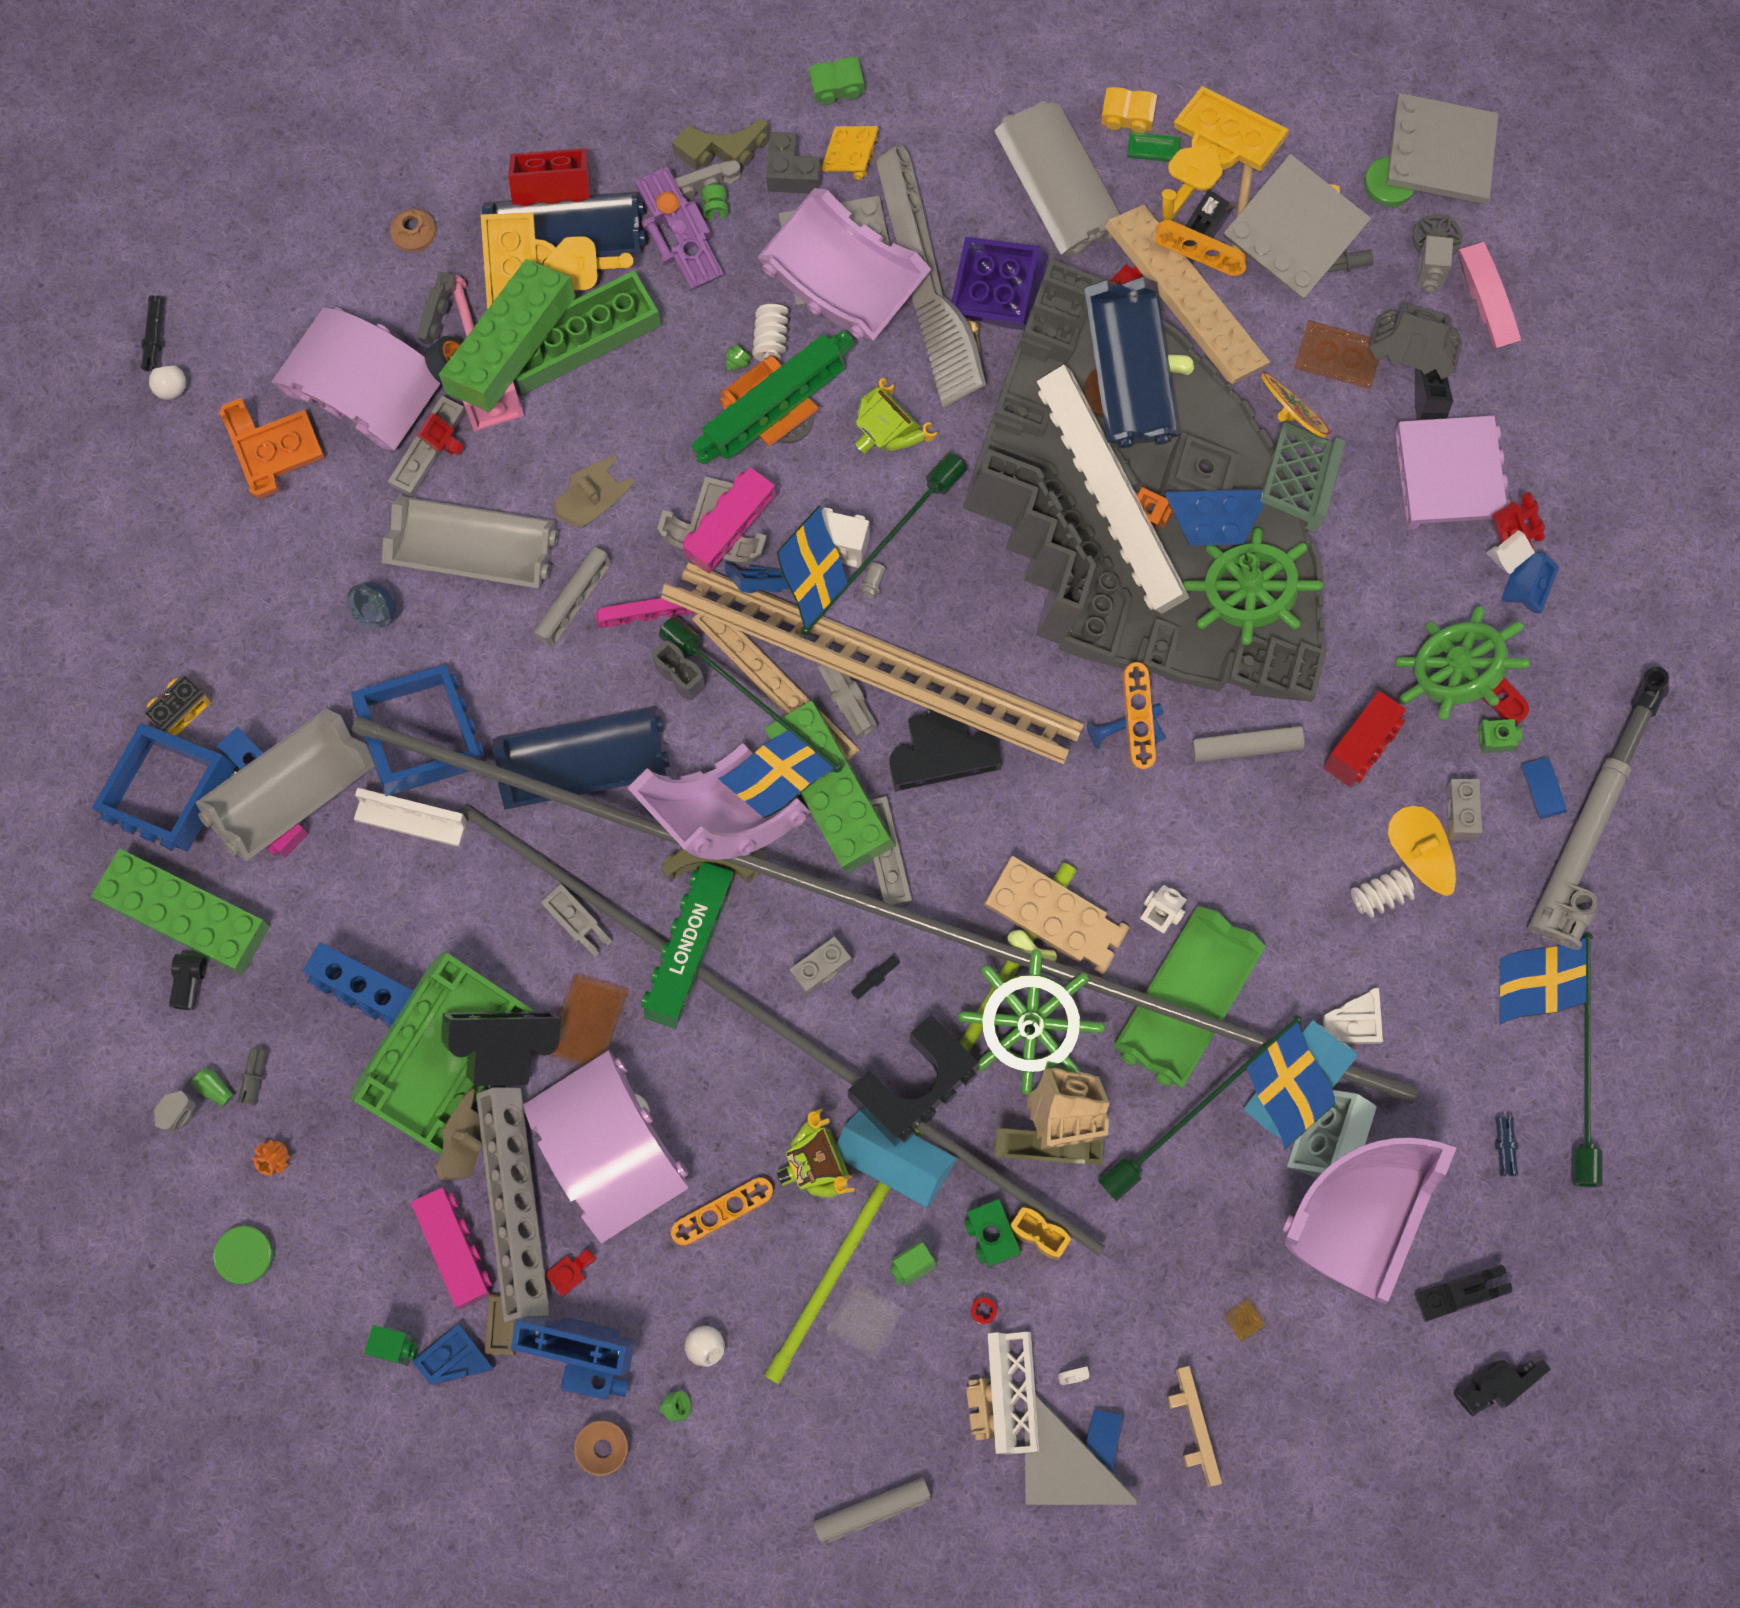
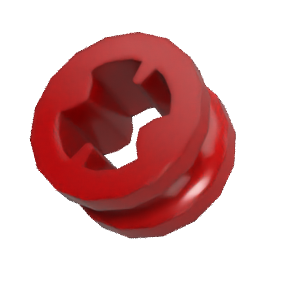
[971,1297,997,1325]

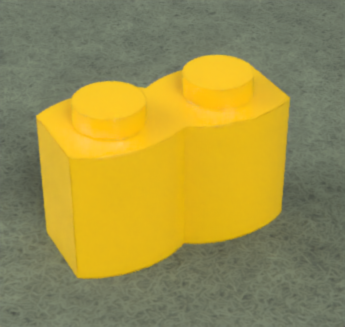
[1101,87,1157,133]
[1011,1208,1071,1260]

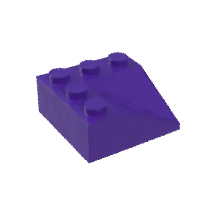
[951,237,1047,330]

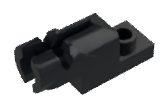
[1414,1265,1512,1322]
[1454,1360,1551,1416]

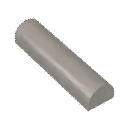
[532,547,612,648]
[1191,726,1304,763]
[813,1477,932,1545]

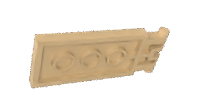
[983,856,1130,976]

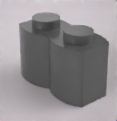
[652,640,705,700]

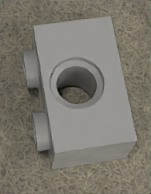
[1416,236,1453,292]
[1446,779,1482,841]
[789,936,852,998]

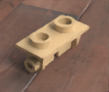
[966,1378,995,1441]

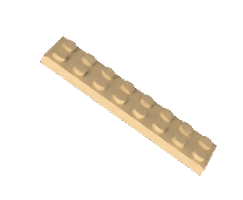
[1104,205,1270,385]

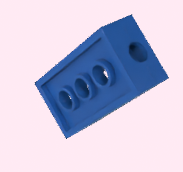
[302,942,413,1028]

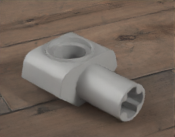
[154,1091,196,1134]

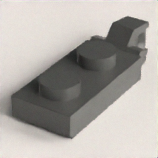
[416,271,456,345]

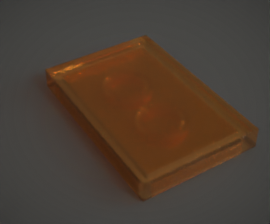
[1294,320,1379,389]
[550,975,628,1066]

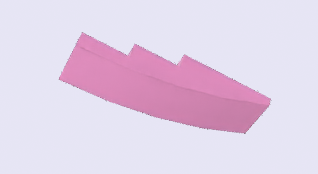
[1458,242,1521,349]

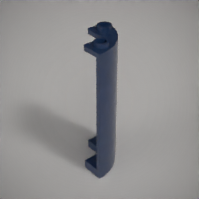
[482,192,646,260]
[1084,277,1180,448]
[492,707,670,810]

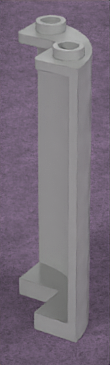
[994,101,1120,257]
[382,496,558,588]
[195,708,375,861]

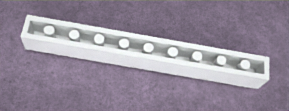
[1037,365,1190,614]

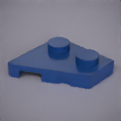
[725,562,790,593]
[413,1324,494,1385]

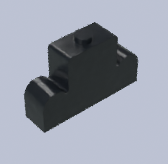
[889,709,1002,792]
[441,1011,561,1088]

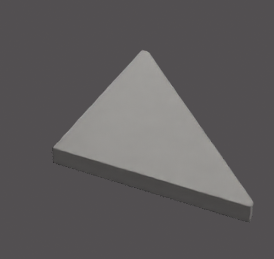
[1024,1390,1139,1505]

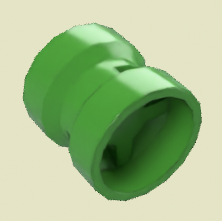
[701,184,729,220]

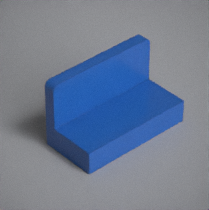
[1502,553,1559,613]

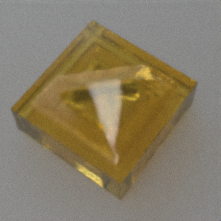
[1224,1301,1266,1342]

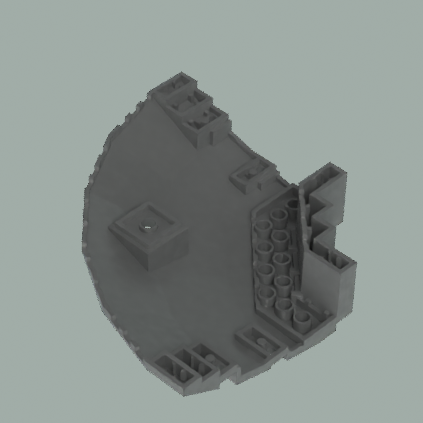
[962,259,1327,702]

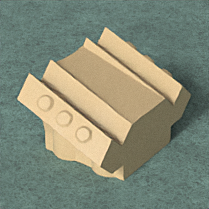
[1027,1068,1110,1149]

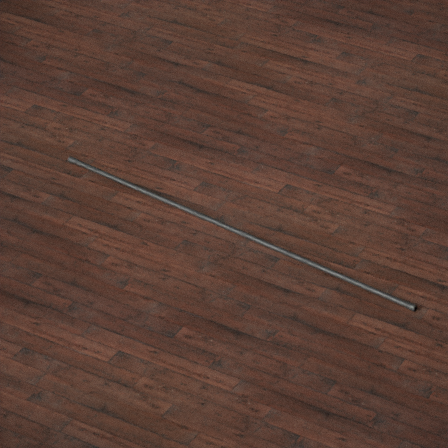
[352,716,1418,1104]

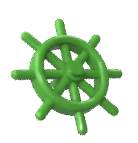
[1183,527,1324,646]
[1395,606,1530,721]
[958,949,1105,1095]

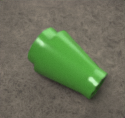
[190,1067,234,1107]

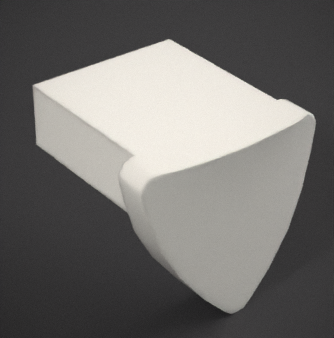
[1486,530,1535,574]

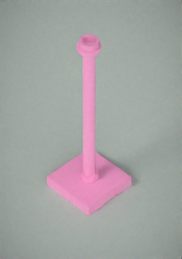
[451,275,524,431]

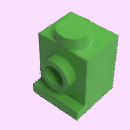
[1478,719,1522,753]

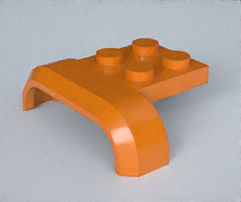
[219,398,325,499]

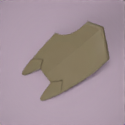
[553,456,635,528]
[435,1088,483,1180]

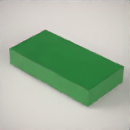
[1127,132,1181,162]

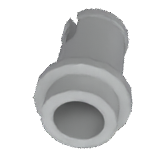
[859,563,886,599]

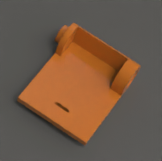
[719,355,819,447]

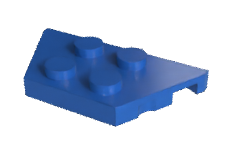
[1164,489,1265,546]

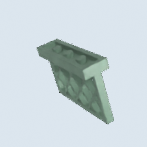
[1260,422,1346,532]

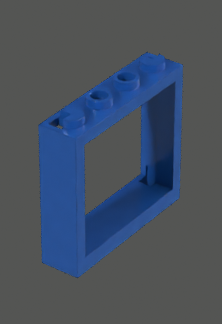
[351,665,484,797]
[92,723,236,852]

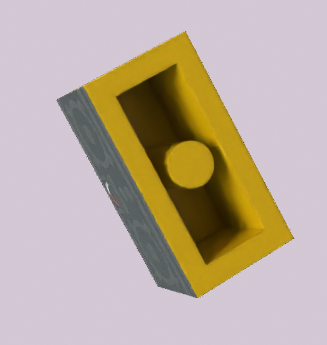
[144,674,211,736]

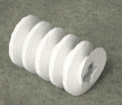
[752,304,789,362]
[1351,867,1415,919]

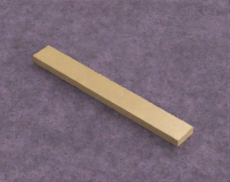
[692,613,859,761]

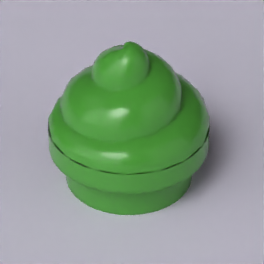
[726,343,752,371]

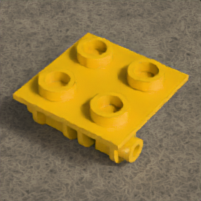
[821,126,879,180]

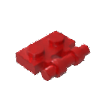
[1491,492,1545,548]

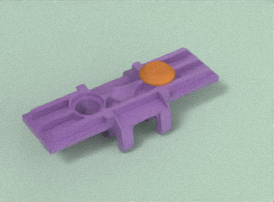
[635,167,723,290]

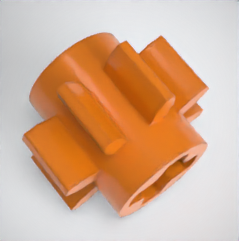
[253,1140,290,1176]

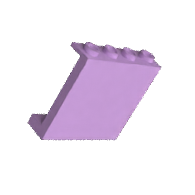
[1395,416,1511,530]

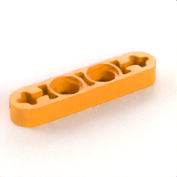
[1155,220,1246,276]
[1122,662,1156,769]
[671,1178,773,1246]

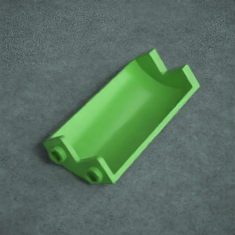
[1113,906,1266,1089]

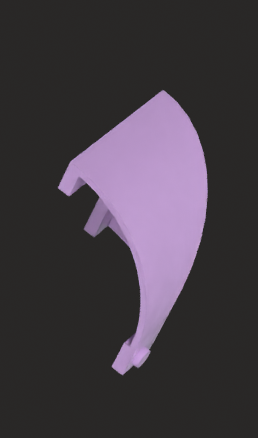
[1283,1138,1456,1305]

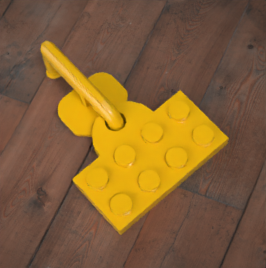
[1161,86,1289,221]
[481,212,634,309]

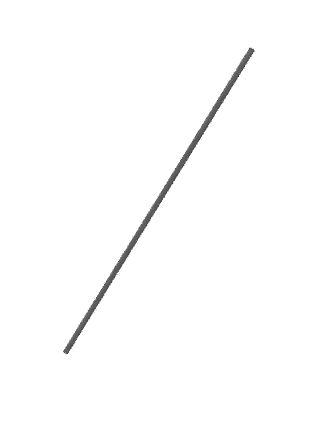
[460,804,1105,1256]

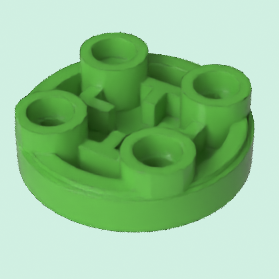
[1364,157,1415,208]
[213,1226,274,1285]

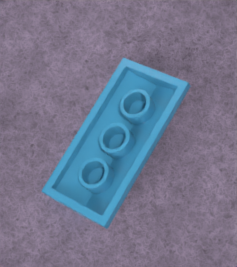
[1243,1019,1359,1139]
[837,1110,958,1209]

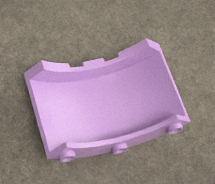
[757,188,931,341]
[271,307,441,450]
[628,743,811,860]
[523,1050,689,1244]

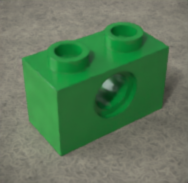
[964,1199,1021,1269]
[364,1325,419,1366]

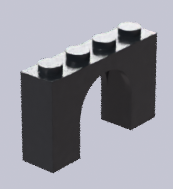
[848,1015,979,1146]

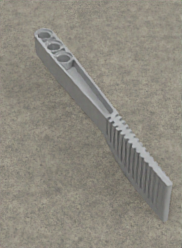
[876,144,986,408]

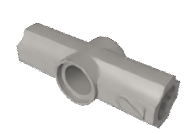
[818,665,877,738]

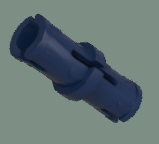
[1495,1117,1519,1176]

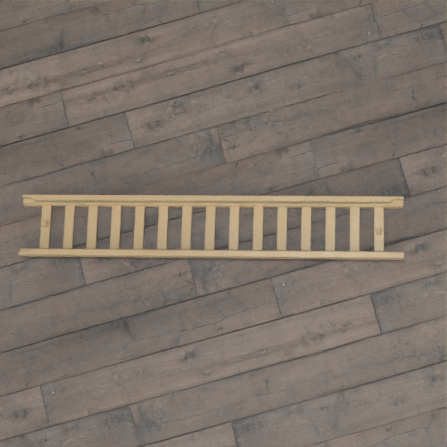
[661,562,1084,764]

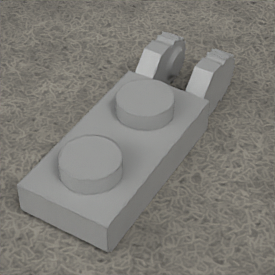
[674,160,741,200]
[540,884,612,958]

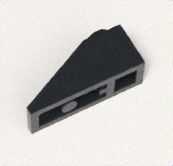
[1183,189,1235,264]
[1415,368,1453,420]

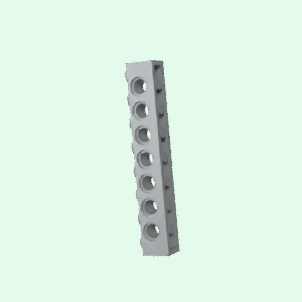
[476,1088,549,1322]

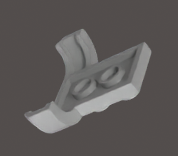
[657,477,767,564]

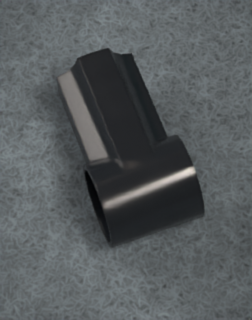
[169,954,206,1011]

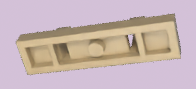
[1167,1366,1222,1487]

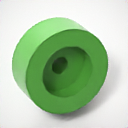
[660,1391,691,1422]

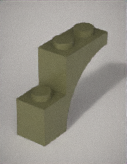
[672,118,769,171]
[661,849,767,884]
[995,1128,1104,1165]

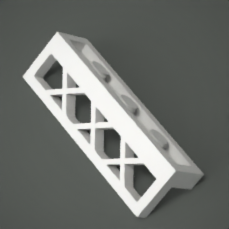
[354,788,468,847]
[988,1332,1040,1455]

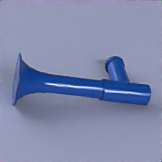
[1087,704,1166,749]

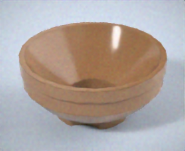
[390,208,437,253]
[574,1421,628,1476]

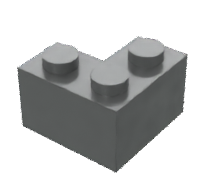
[766,132,821,194]

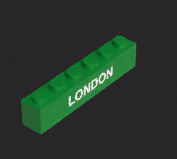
[641,862,734,1029]

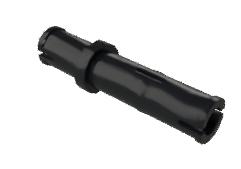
[141,295,165,372]

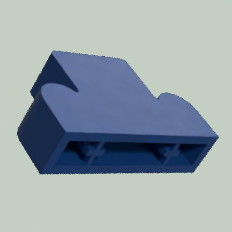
[511,1316,635,1376]

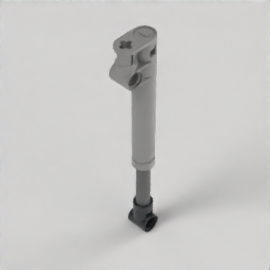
[1528,667,1669,950]

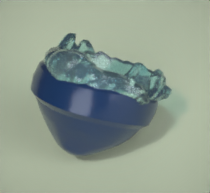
[347,581,397,628]

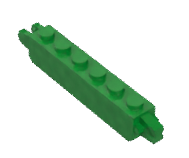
[691,330,855,465]

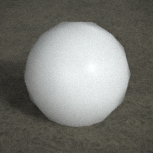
[149,365,186,400]
[684,1326,725,1367]

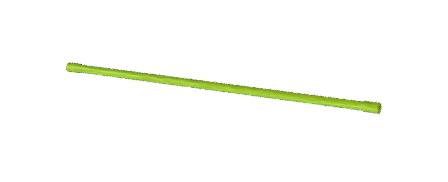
[764,863,1077,1385]

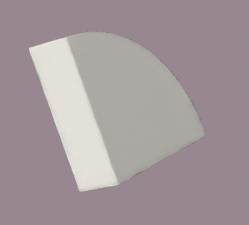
[1058,1367,1090,1385]

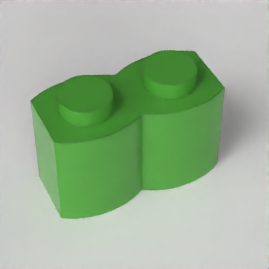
[808,57,865,105]
[889,1240,936,1287]

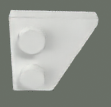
[1323,988,1383,1045]

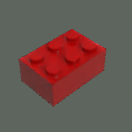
[508,148,591,206]
[1323,691,1407,787]

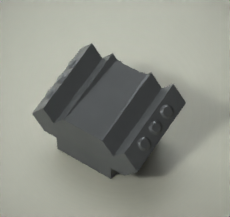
[1369,302,1463,380]

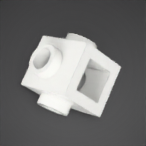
[1140,885,1187,934]

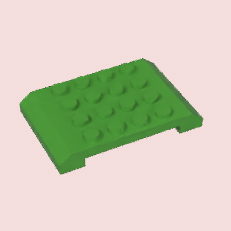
[350,952,535,1155]

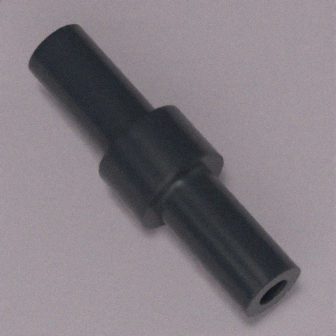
[851,955,900,1000]

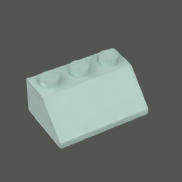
[1287,1090,1377,1178]

